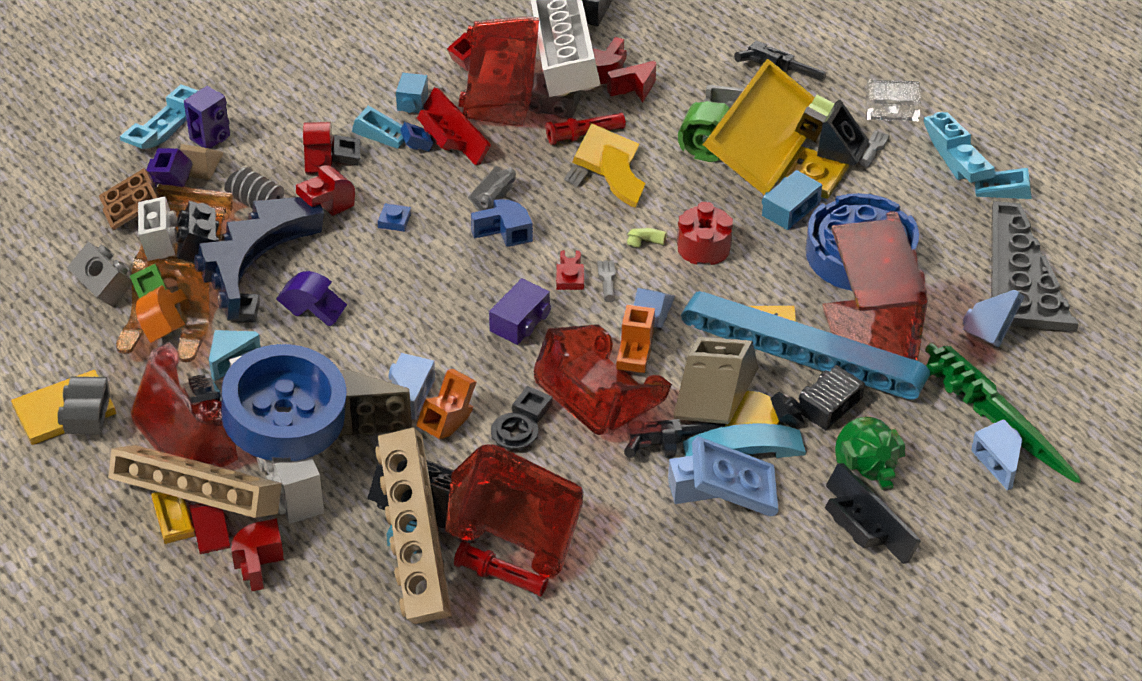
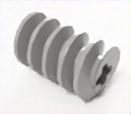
[224,167,284,209]

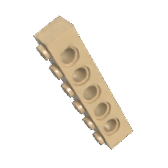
[376,427,452,624]
[108,445,282,518]

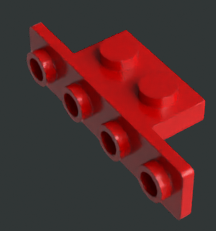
[417,87,491,165]

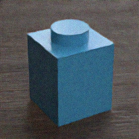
[396,72,429,113]

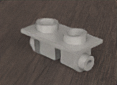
[468,165,516,211]

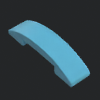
[120,84,199,149]
[683,423,806,458]

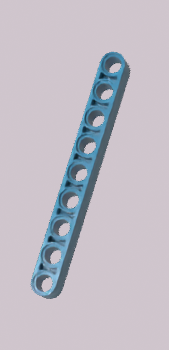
[681,291,930,400]

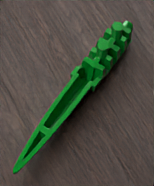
[925,343,1081,483]

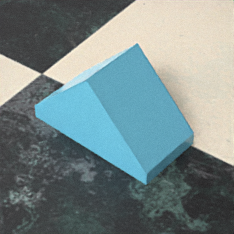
[209,330,261,381]

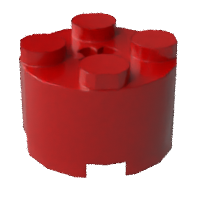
[677,202,733,265]

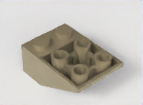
[673,337,758,424]
[338,370,412,437]

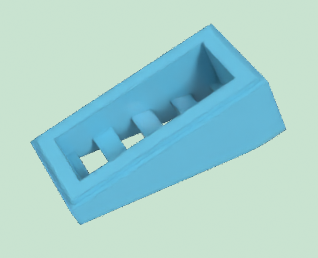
[352,105,405,149]
[975,168,1032,199]

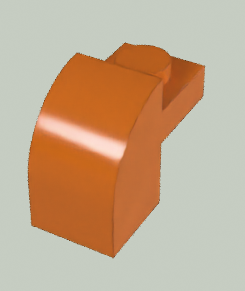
[136,285,187,343]
[616,305,655,373]
[416,369,477,439]

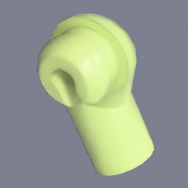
[627,227,667,248]

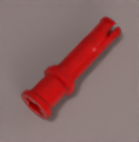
[545,112,626,145]
[453,541,549,597]

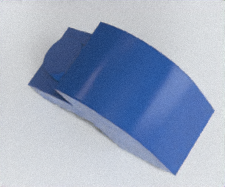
[471,199,533,247]

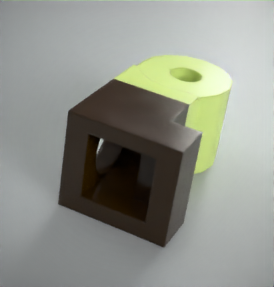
[795,94,835,142]

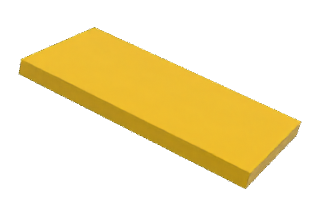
[703,59,815,195]

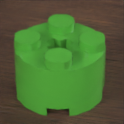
[678,101,730,162]

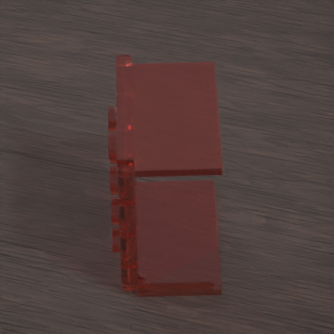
[822,211,928,386]

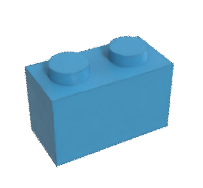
[762,170,822,230]

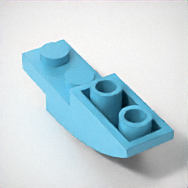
[924,112,995,183]

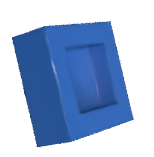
[400,122,433,152]
[378,203,411,232]

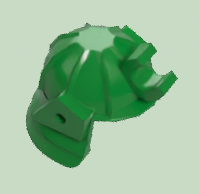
[835,417,905,490]

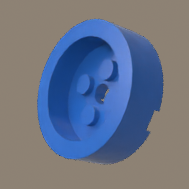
[806,193,919,292]
[222,344,347,461]

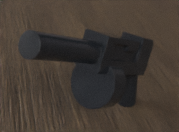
[734,41,827,82]
[624,419,725,458]

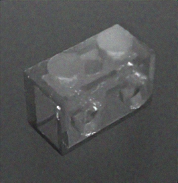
[865,80,922,121]

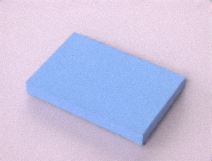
[692,436,779,516]

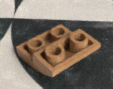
[99,168,159,231]

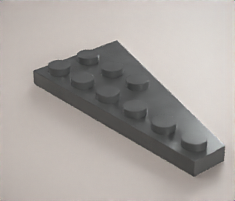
[991,201,1079,332]

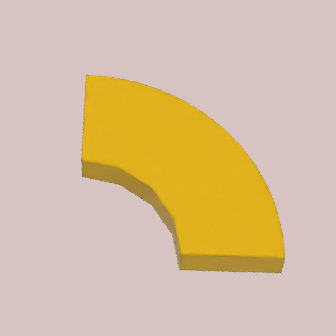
[600,144,646,208]

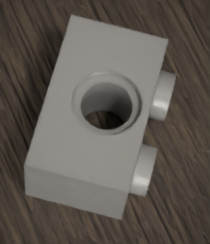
[67,242,133,306]

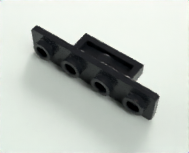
[183,374,223,425]
[825,463,921,564]

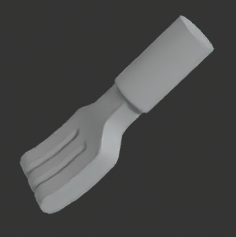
[860,130,890,167]
[564,165,588,187]
[597,260,615,302]

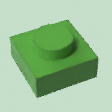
[130,264,168,298]

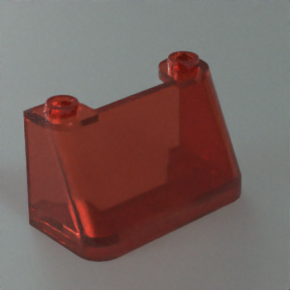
[458,16,539,126]
[533,324,672,435]
[131,342,238,468]
[445,444,584,579]

